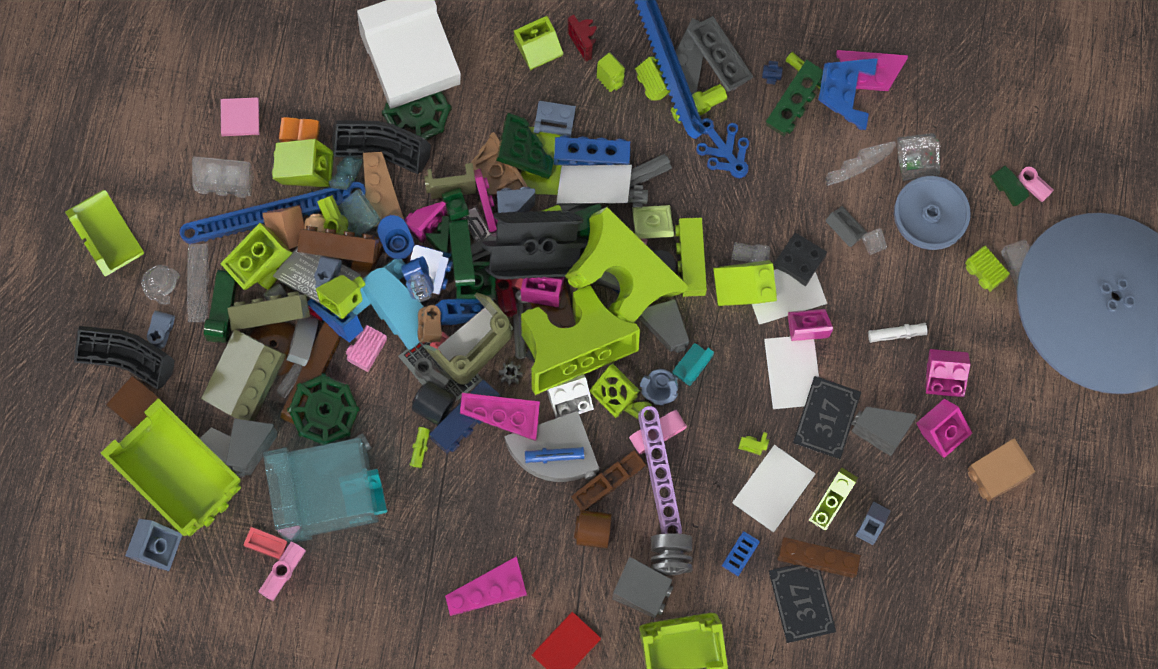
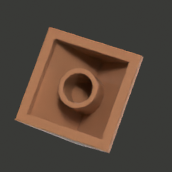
[263,205,304,249]

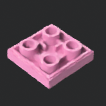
[221,98,259,136]

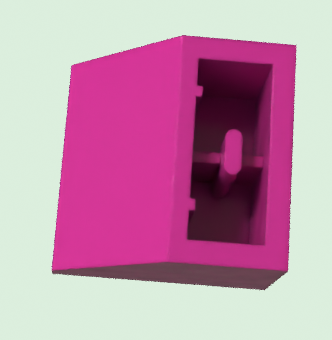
[521,276,565,307]
[926,349,970,397]

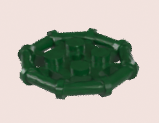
[381,91,452,139]
[287,373,360,446]

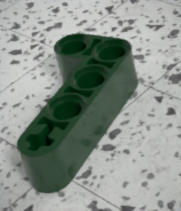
[448,219,475,287]
[204,270,237,344]

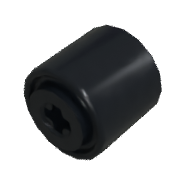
[412,381,456,426]

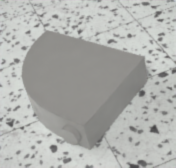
[504,411,599,482]

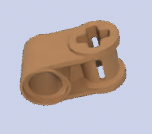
[417,305,442,342]

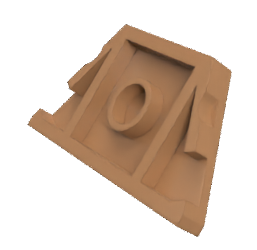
[471,132,528,197]

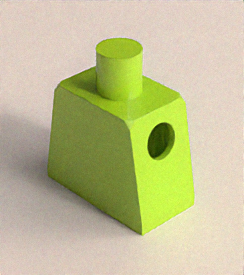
[316,275,366,319]

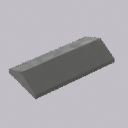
[687,16,753,92]

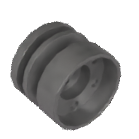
[651,534,693,575]

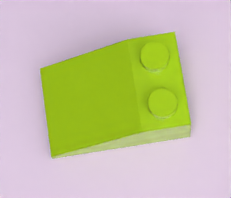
[220,223,292,290]
[713,260,777,306]

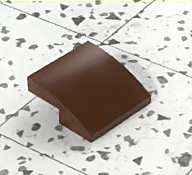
[106,376,162,429]

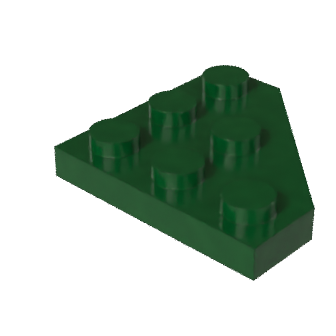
[496,113,554,179]

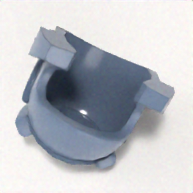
[640,369,678,405]

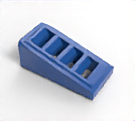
[722,531,760,576]

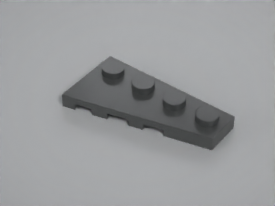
[676,18,703,94]

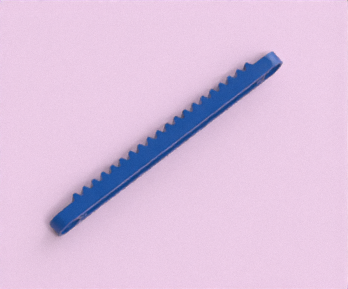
[634,0,705,139]
[180,182,366,244]

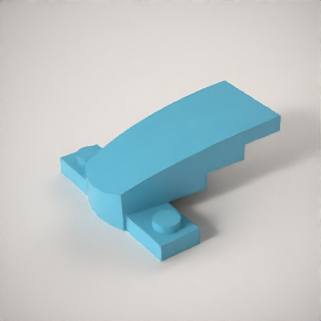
[351,259,431,350]

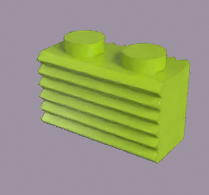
[597,53,625,92]
[635,57,670,101]
[965,246,1010,292]

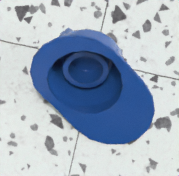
[377,215,414,259]

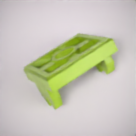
[589,364,640,418]

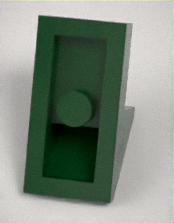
[426,216,450,253]

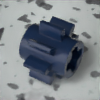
[762,61,782,85]

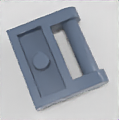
[534,101,576,138]

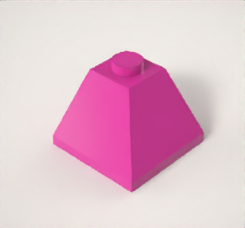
[405,202,447,243]

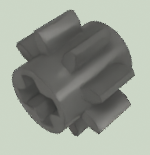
[628,185,648,208]
[499,361,523,386]

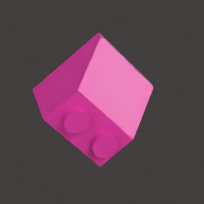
[916,399,972,458]

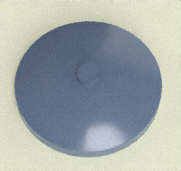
[894,176,970,250]

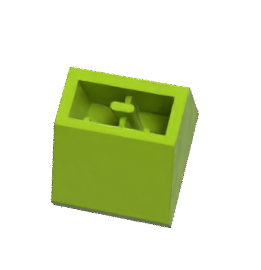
[514,16,563,70]

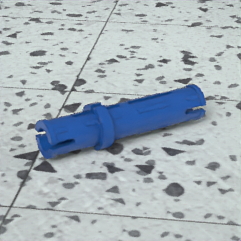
[525,447,584,464]

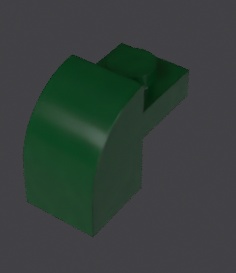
[441,187,470,221]

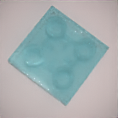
[338,189,381,237]

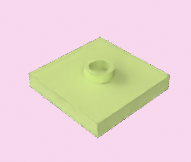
[632,205,674,239]

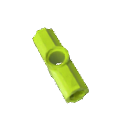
[671,84,727,123]
[317,195,348,234]

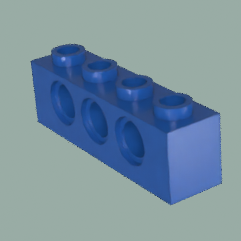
[554,136,630,166]

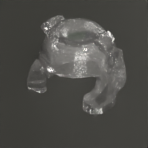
[141,265,180,304]

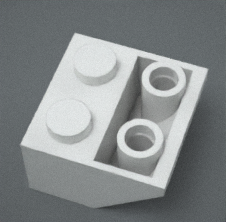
[547,374,594,418]

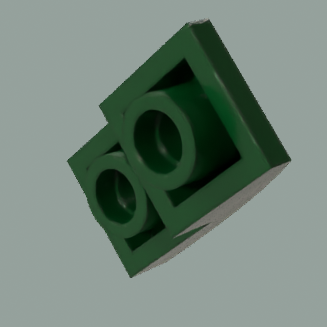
[990,166,1030,206]

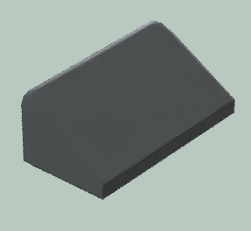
[826,206,867,247]

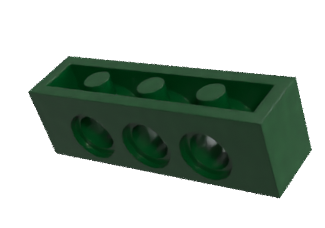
[766,59,823,137]

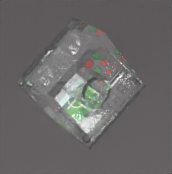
[897,133,940,181]

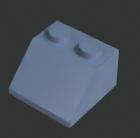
[125,519,182,571]

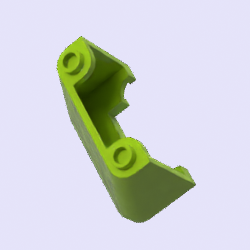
[639,613,728,669]

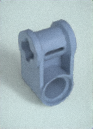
[314,256,342,288]
[147,310,175,349]

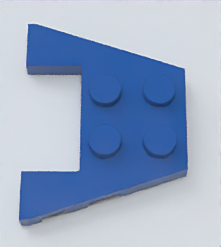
[818,58,878,130]

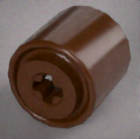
[574,510,612,549]

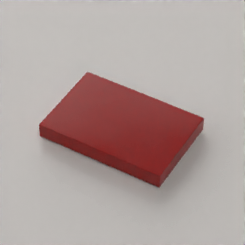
[532,612,601,669]

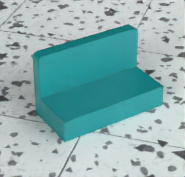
[672,343,714,386]

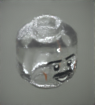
[406,272,434,302]

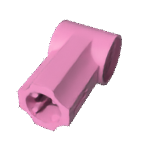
[1017,167,1054,202]

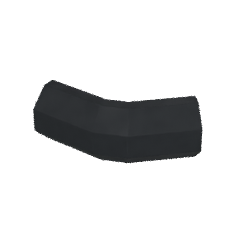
[332,120,431,174]
[74,326,175,389]

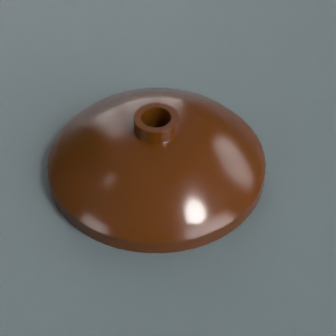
[249,322,298,376]

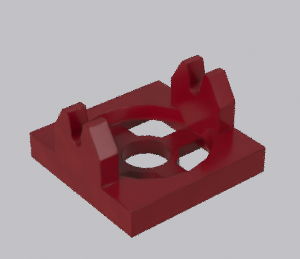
[567,14,597,62]

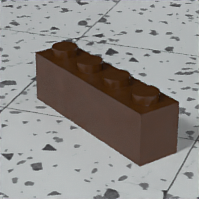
[297,226,379,263]
[777,537,861,578]

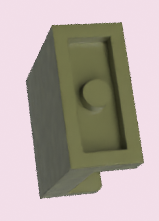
[424,163,476,199]

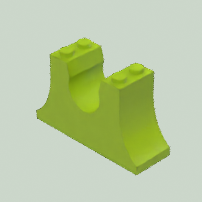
[565,207,689,323]
[521,286,640,395]

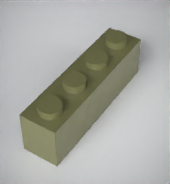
[228,291,310,331]

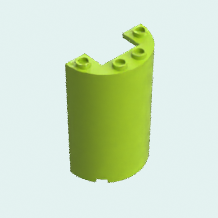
[101,398,241,537]

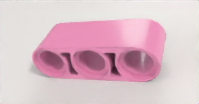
[629,410,687,455]

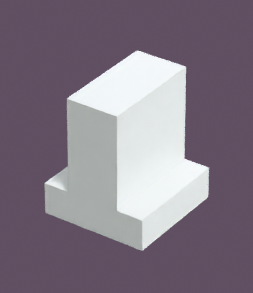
[357,0,461,109]

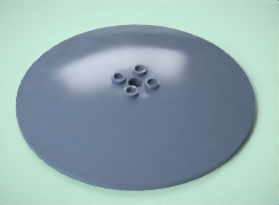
[1017,213,1158,394]

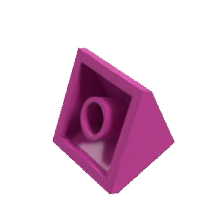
[788,309,833,341]

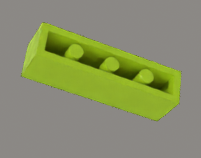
[675,218,707,297]

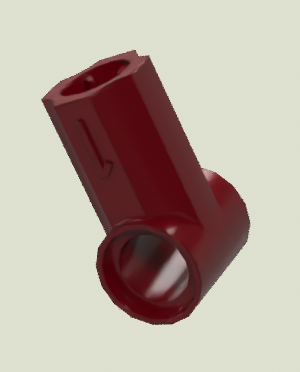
[495,279,517,317]

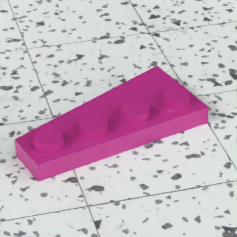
[460,393,540,441]
[445,556,527,616]

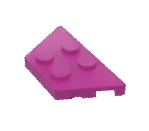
[836,50,908,91]

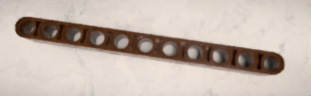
[280,236,384,424]

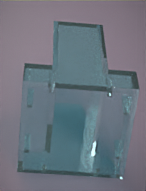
[263,438,379,544]

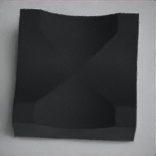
[774,232,827,287]

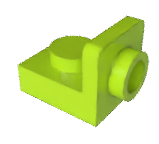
[738,432,769,455]

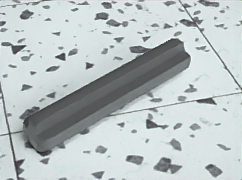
[513,303,526,359]

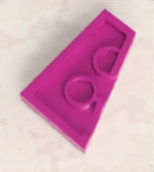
[474,169,498,232]

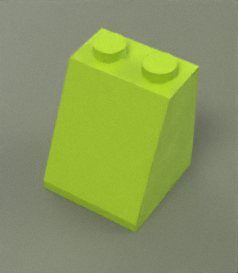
[272,139,334,187]

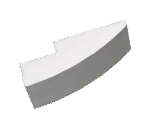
[287,315,319,366]

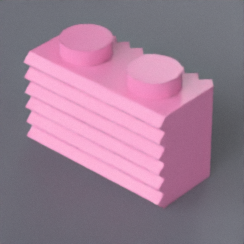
[346,325,387,372]

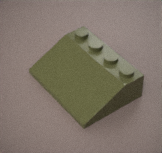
[201,329,287,421]

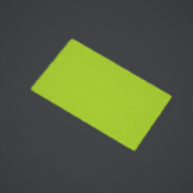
[521,127,571,195]

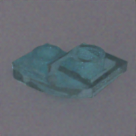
[329,157,362,190]

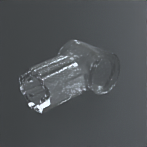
[731,242,771,263]

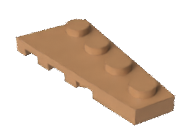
[363,152,404,228]

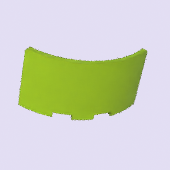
[65,190,144,277]

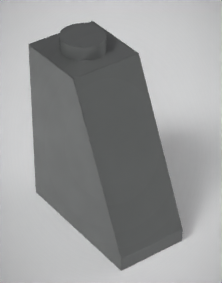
[639,299,689,353]

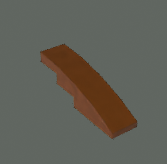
[571,450,647,510]

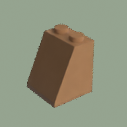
[968,438,1035,502]

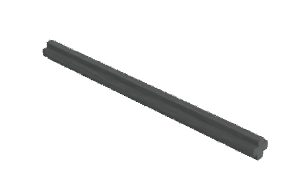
[471,154,672,262]

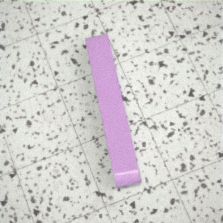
[638,406,682,534]

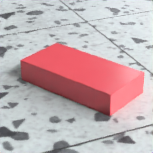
[244,527,288,560]

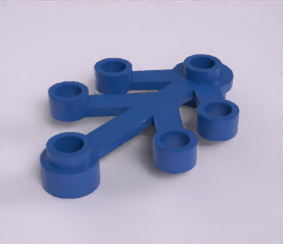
[696,118,749,178]

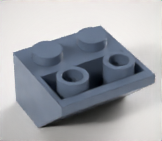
[497,187,535,213]

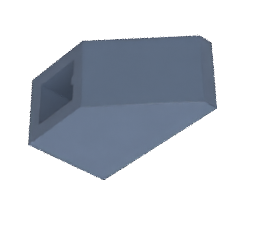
[855,501,890,545]

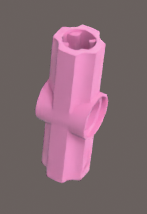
[258,542,306,601]

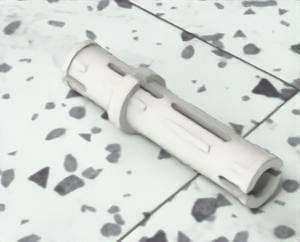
[868,323,927,343]

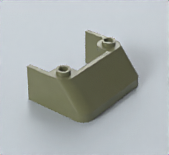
[424,293,512,384]

